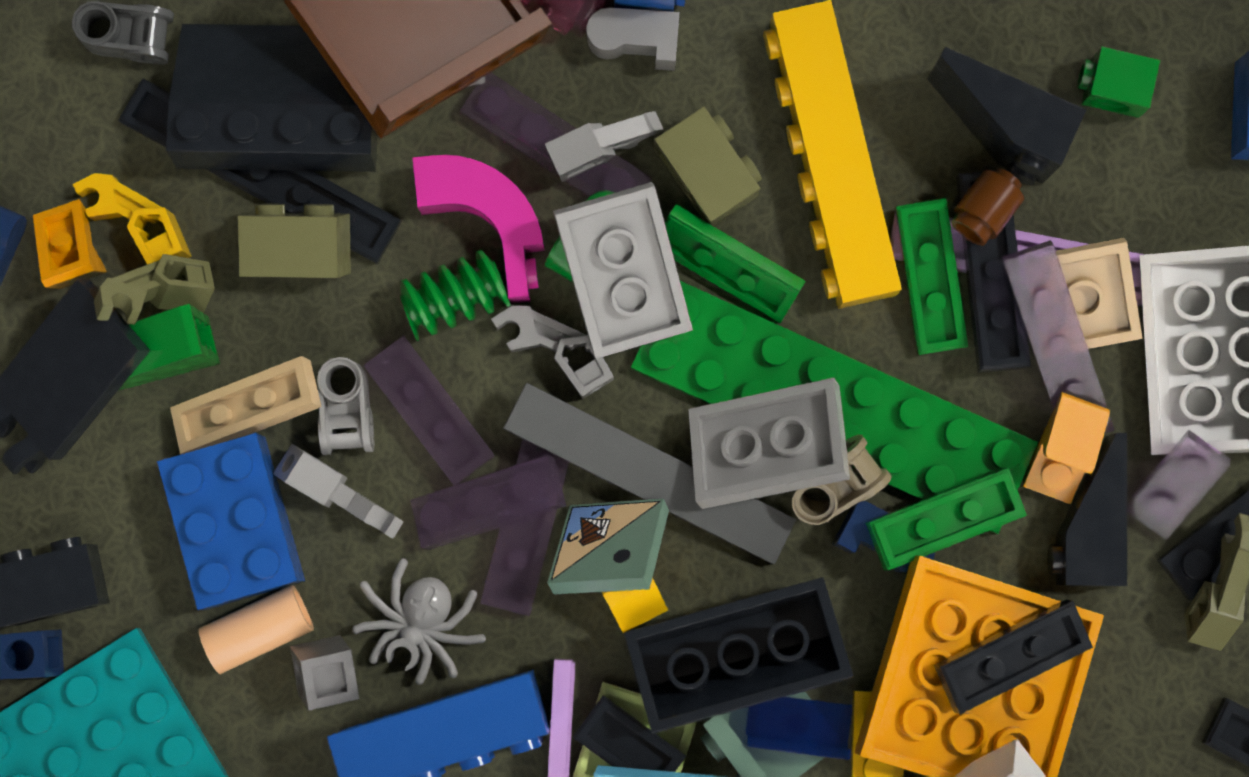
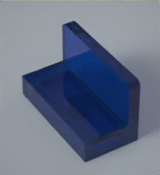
[743,696,852,760]

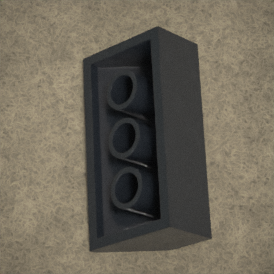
[624,577,854,734]

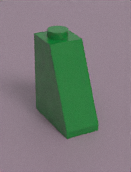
[118,304,220,391]

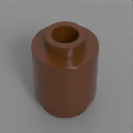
[951,168,1025,246]

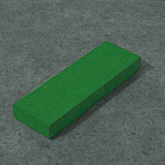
[895,198,968,355]
[665,204,806,323]
[866,468,1027,571]

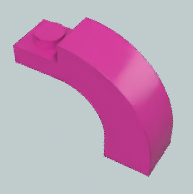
[412,155,545,304]

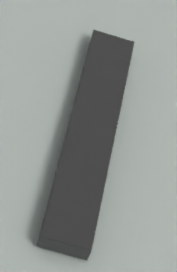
[503,383,797,565]

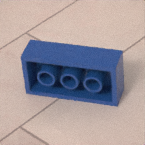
[327,669,551,777]

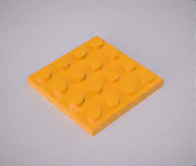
[854,555,1104,777]

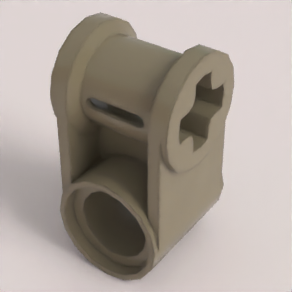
[792,435,892,525]

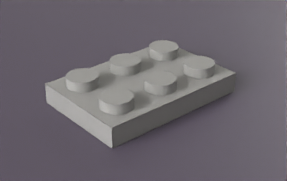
[553,182,693,359]
[688,378,850,509]

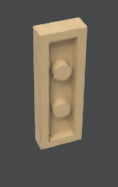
[170,356,322,454]

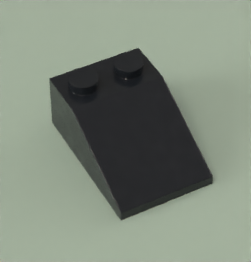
[927,47,1086,185]

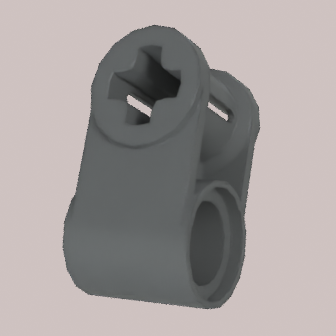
[72,1,174,64]

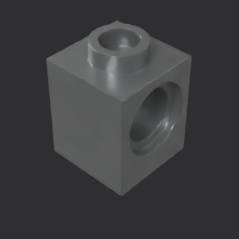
[290,635,359,711]

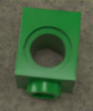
[1077,46,1160,118]

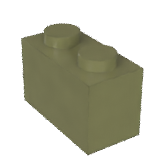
[654,106,762,226]
[238,203,351,278]

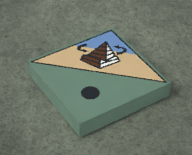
[547,499,669,594]

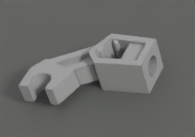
[545,112,664,182]
[491,305,614,399]
[273,444,403,539]

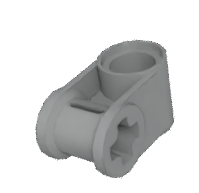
[317,357,375,456]

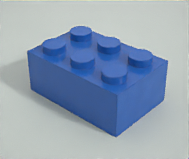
[157,433,305,610]

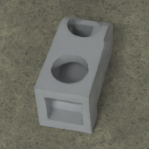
[586,8,680,71]

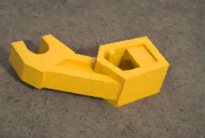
[72,173,192,265]

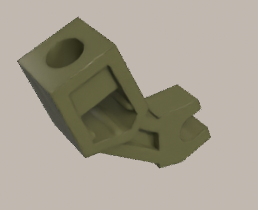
[94,254,215,324]
[1184,513,1249,651]

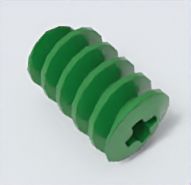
[400,250,511,341]

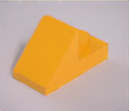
[33,199,107,289]
[1023,392,1110,504]

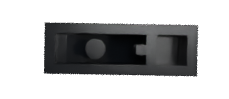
[1047,433,1127,586]

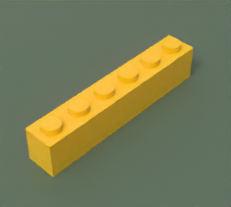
[763,0,902,309]

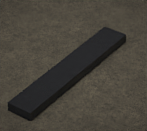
[118,78,402,265]

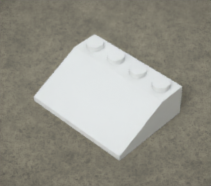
[1139,246,1249,455]

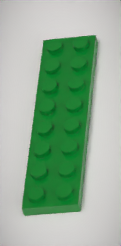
[631,281,1039,534]

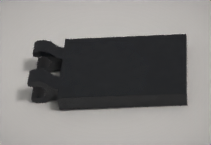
[0,279,151,475]

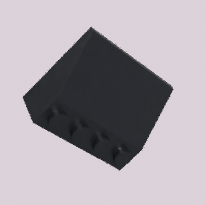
[166,24,377,172]

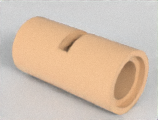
[198,585,314,674]

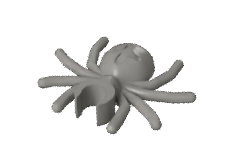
[352,558,486,685]

